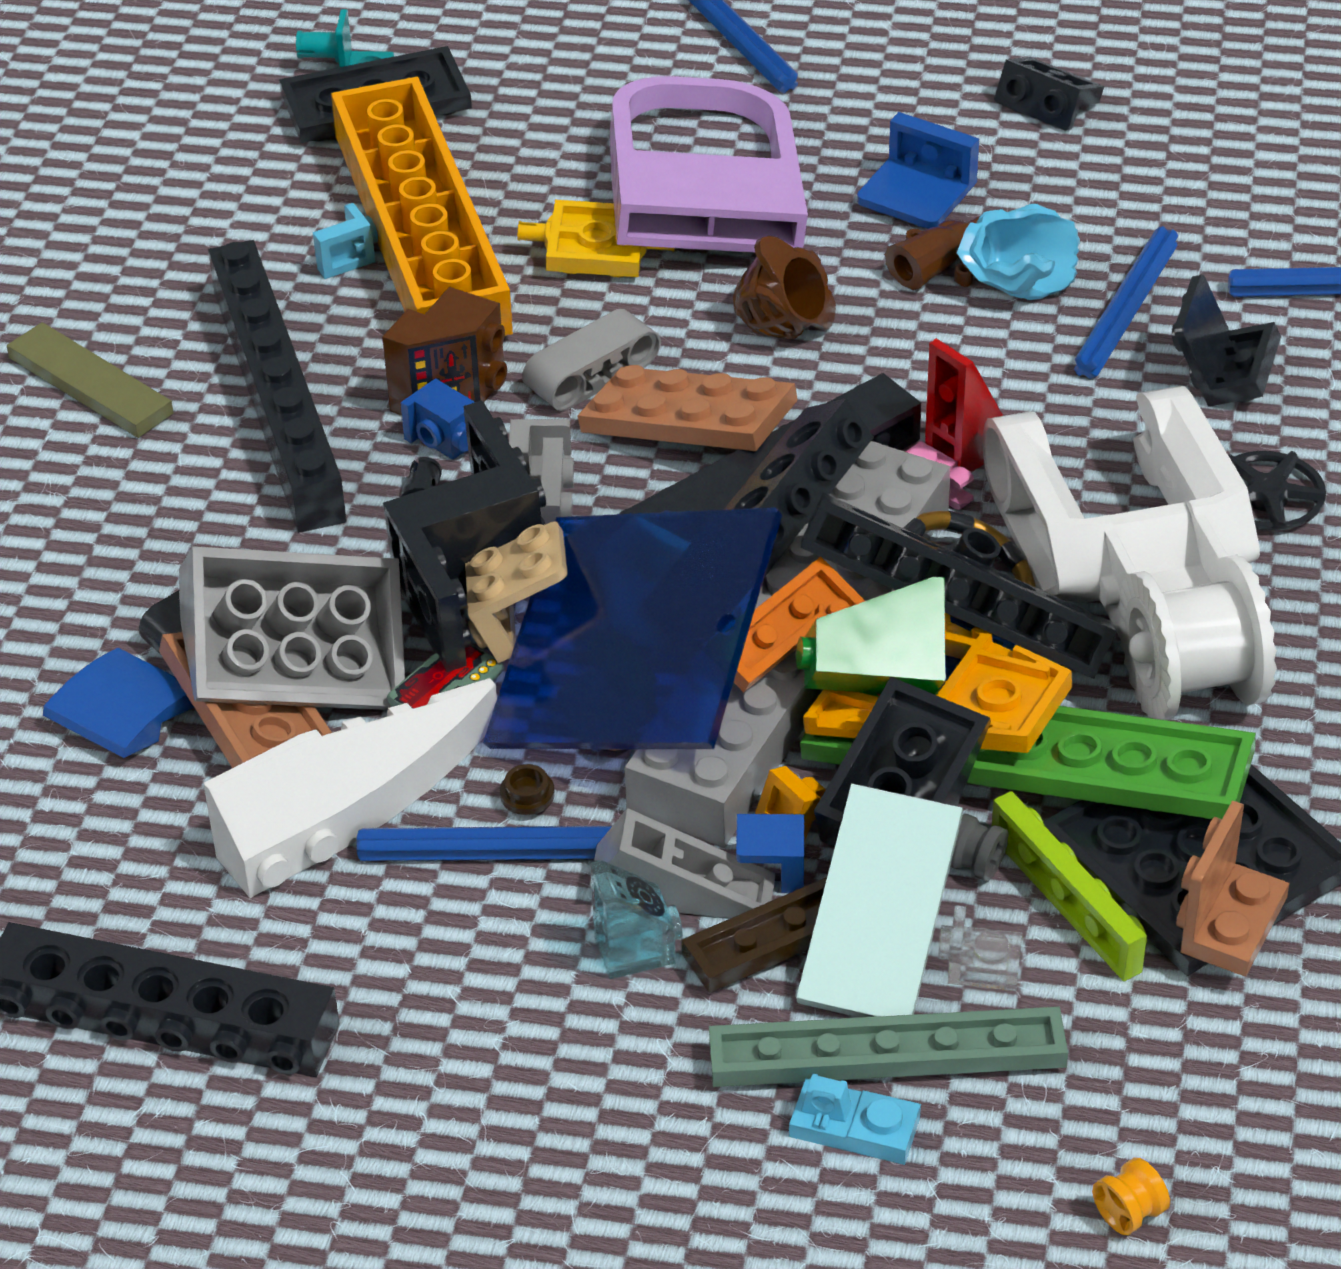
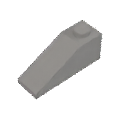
[589,808,775,918]

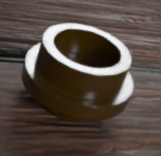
[500,764,555,815]

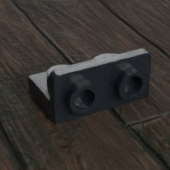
[994,57,1105,131]

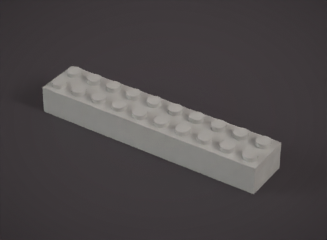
[625,441,951,848]

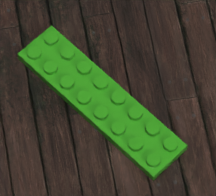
[800,689,1256,819]

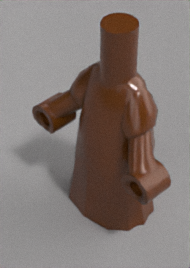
[884,215,981,291]

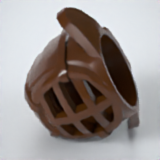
[733,236,836,340]

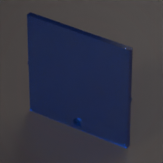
[483,508,782,752]

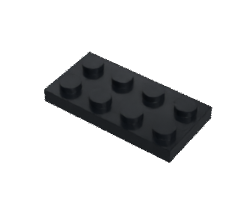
[279,46,472,143]

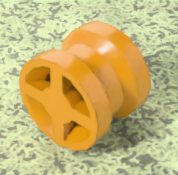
[1092,1157,1170,1236]

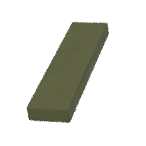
[6,322,174,438]

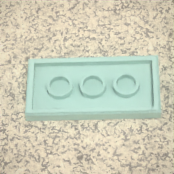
[796,784,963,1018]

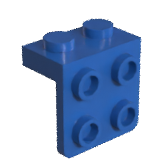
[857,112,979,229]

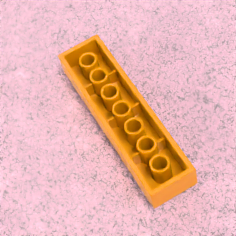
[331,76,513,336]

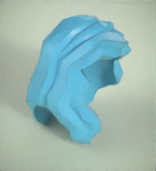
[957,204,1080,300]

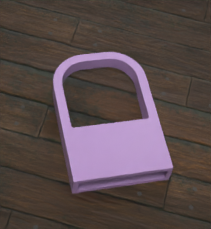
[610,76,808,252]

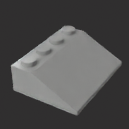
[179,546,405,710]

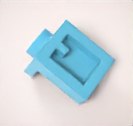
[312,203,378,279]

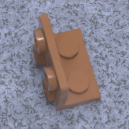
[1176,800,1289,977]

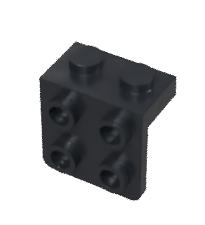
[1172,274,1281,407]

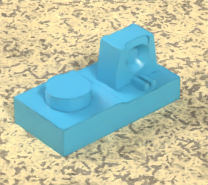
[789,1074,921,1165]

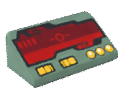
[387,645,505,709]

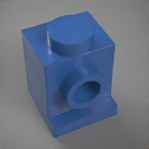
[401,378,475,460]

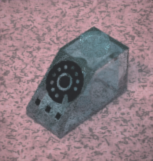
[590,860,683,979]

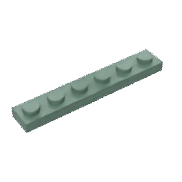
[709,1006,1068,1087]

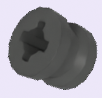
[950,814,1009,881]

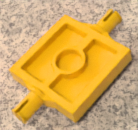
[517,199,675,277]

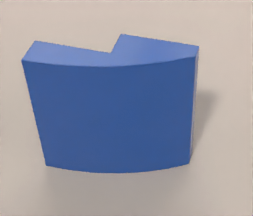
[43,648,194,758]

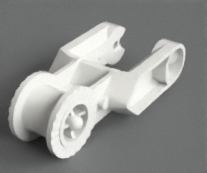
[983,386,1277,720]

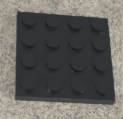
[1043,764,1341,976]

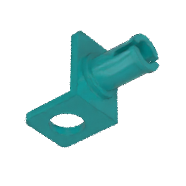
[296,9,394,67]

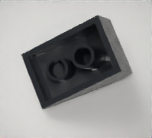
[814,677,991,847]

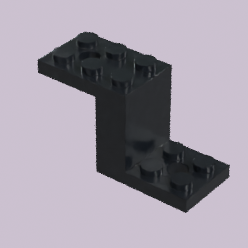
[383,400,546,672]

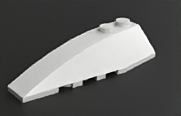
[203,678,499,898]

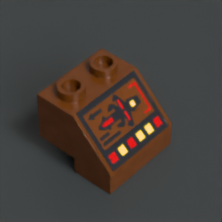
[382,287,507,415]

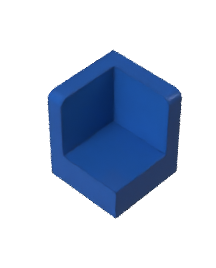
[736,814,804,893]

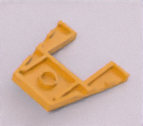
[803,613,1072,753]

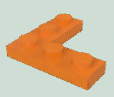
[706,557,881,696]

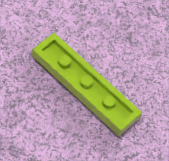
[991,791,1147,982]

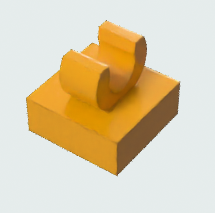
[755,766,826,842]

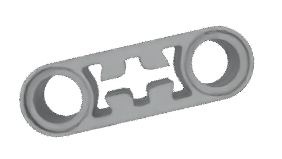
[522,309,661,411]

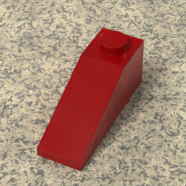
[925,338,1003,473]

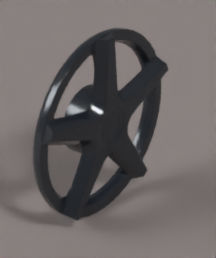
[1228,451,1327,531]

